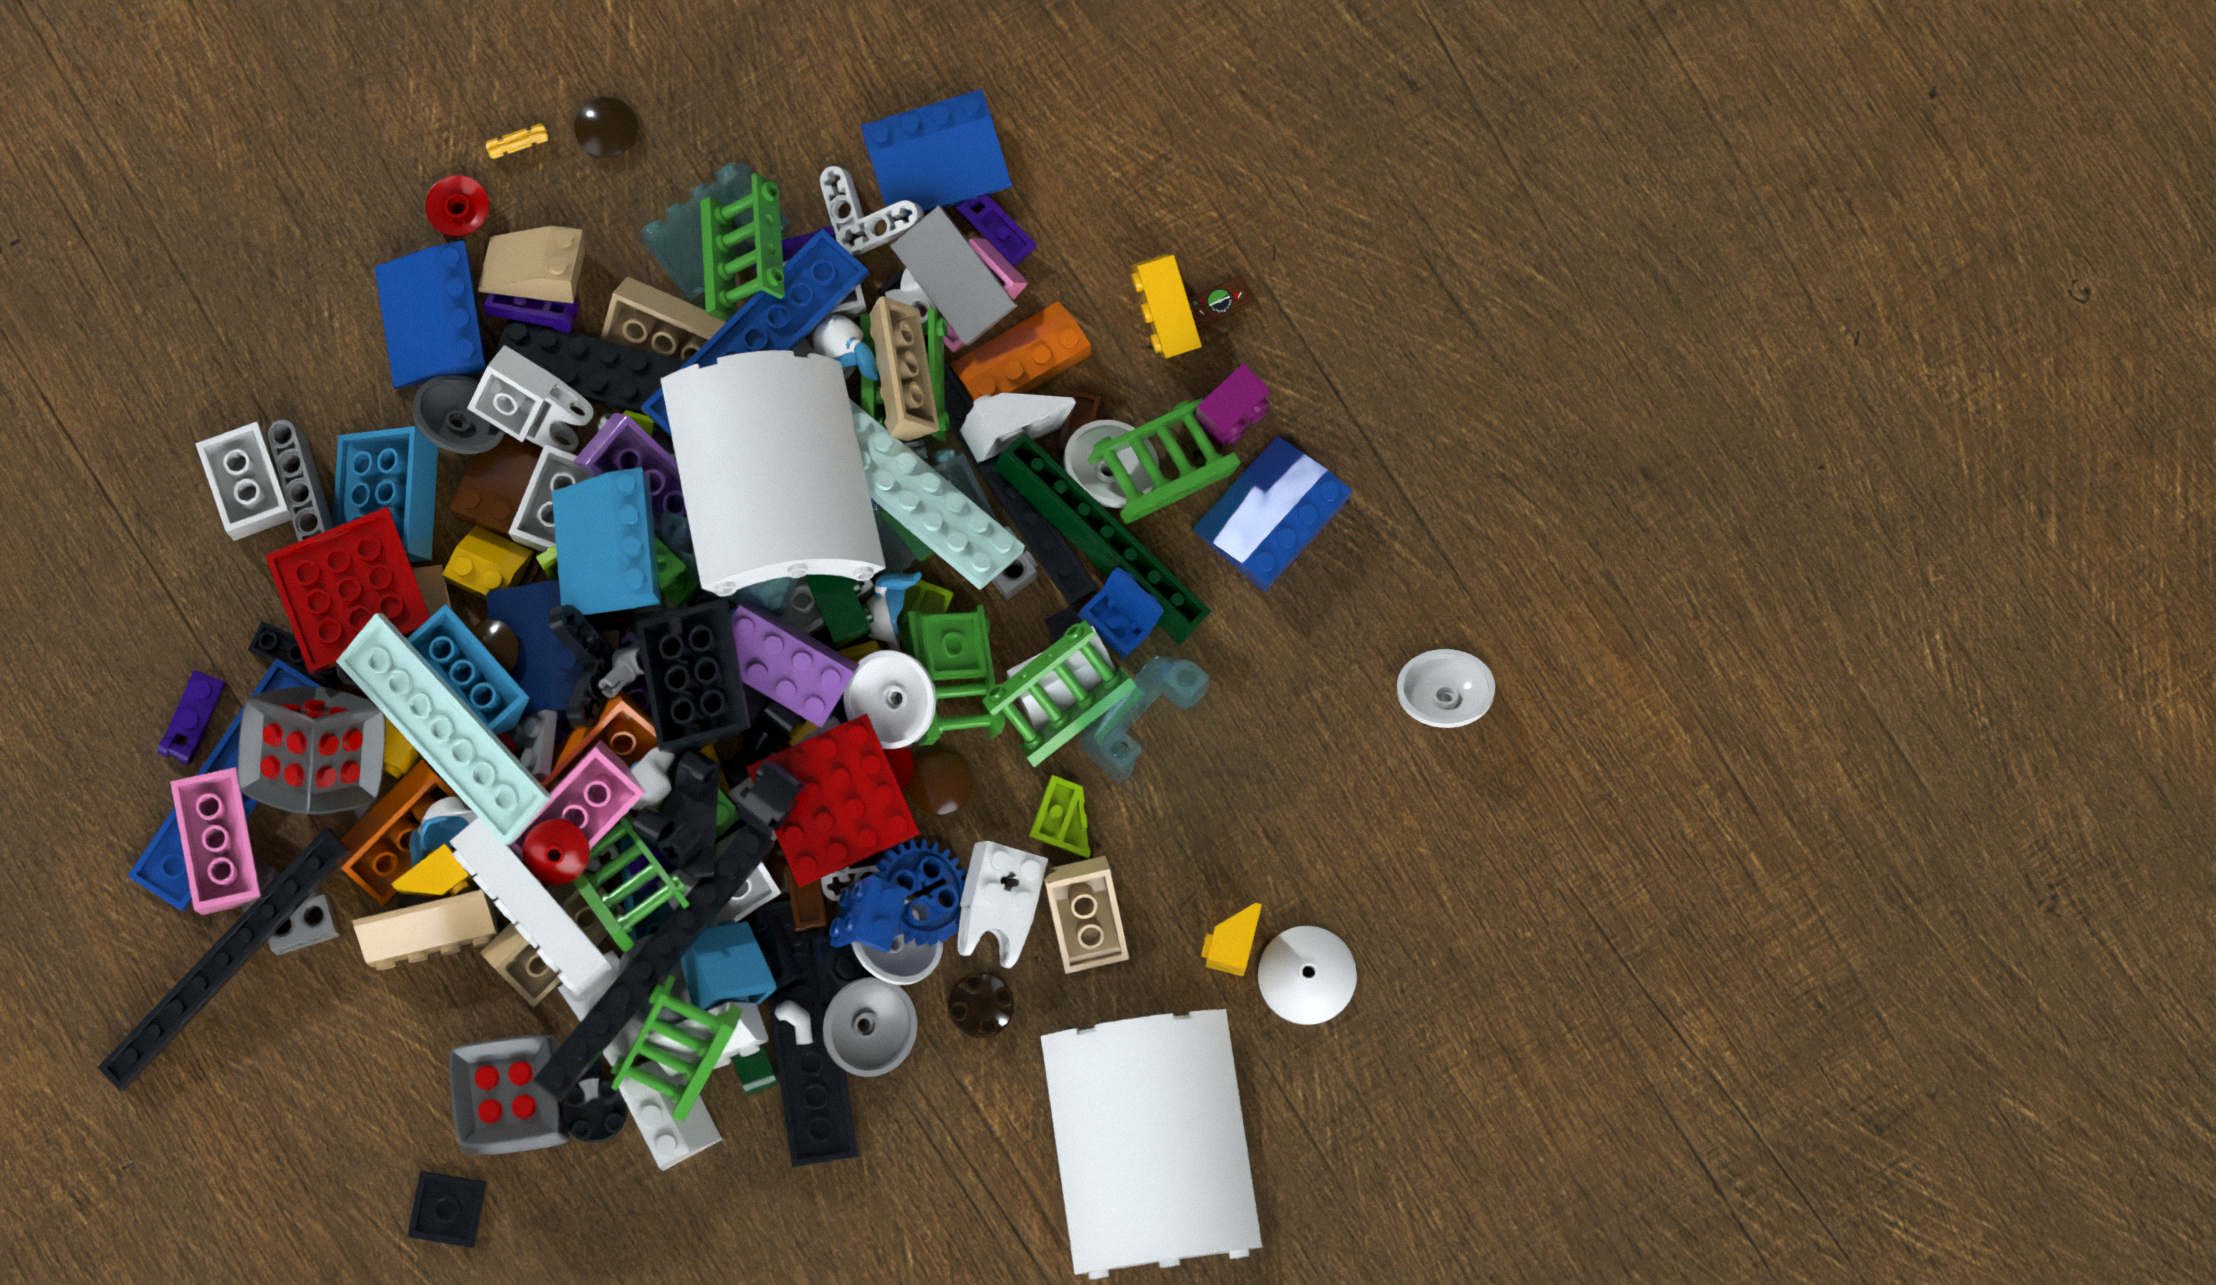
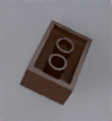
[450,434,543,539]

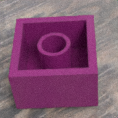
[1196,363,1271,449]

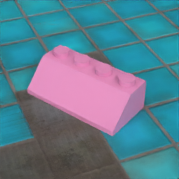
[508,740,645,887]
[170,767,261,915]

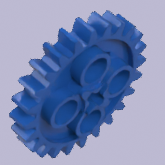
[871,839,967,947]

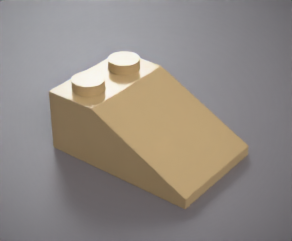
[478,226,585,304]
[1043,856,1129,974]

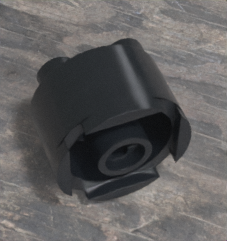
[735,760,808,839]

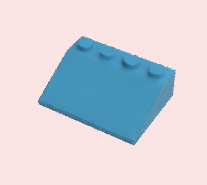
[332,426,438,563]
[552,467,661,615]

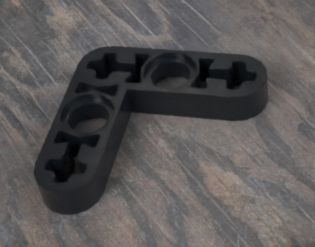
[548,604,615,729]

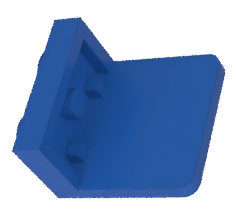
[1077,567,1164,659]
[829,875,908,953]

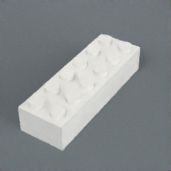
[449,817,617,1000]

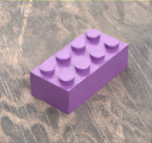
[573,413,691,549]
[731,598,859,728]

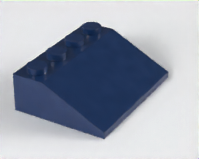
[487,580,587,718]

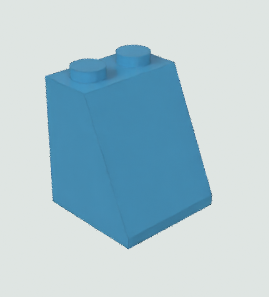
[681,919,777,1011]

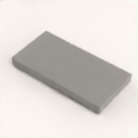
[890,205,1018,346]

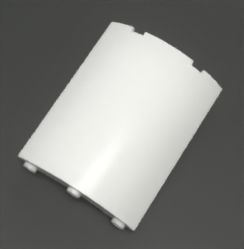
[661,350,886,596]
[1041,1009,1262,1279]

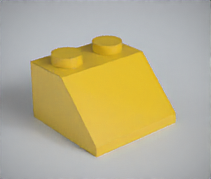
[442,525,534,601]
[392,844,477,901]
[1201,903,1262,976]

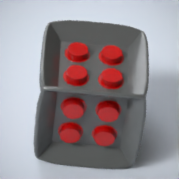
[238,686,386,814]
[449,1035,570,1155]

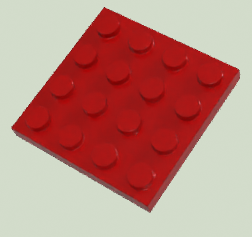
[265,506,431,675]
[746,713,920,888]

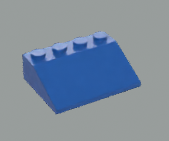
[860,89,1012,222]
[375,241,488,389]
[1193,436,1352,593]

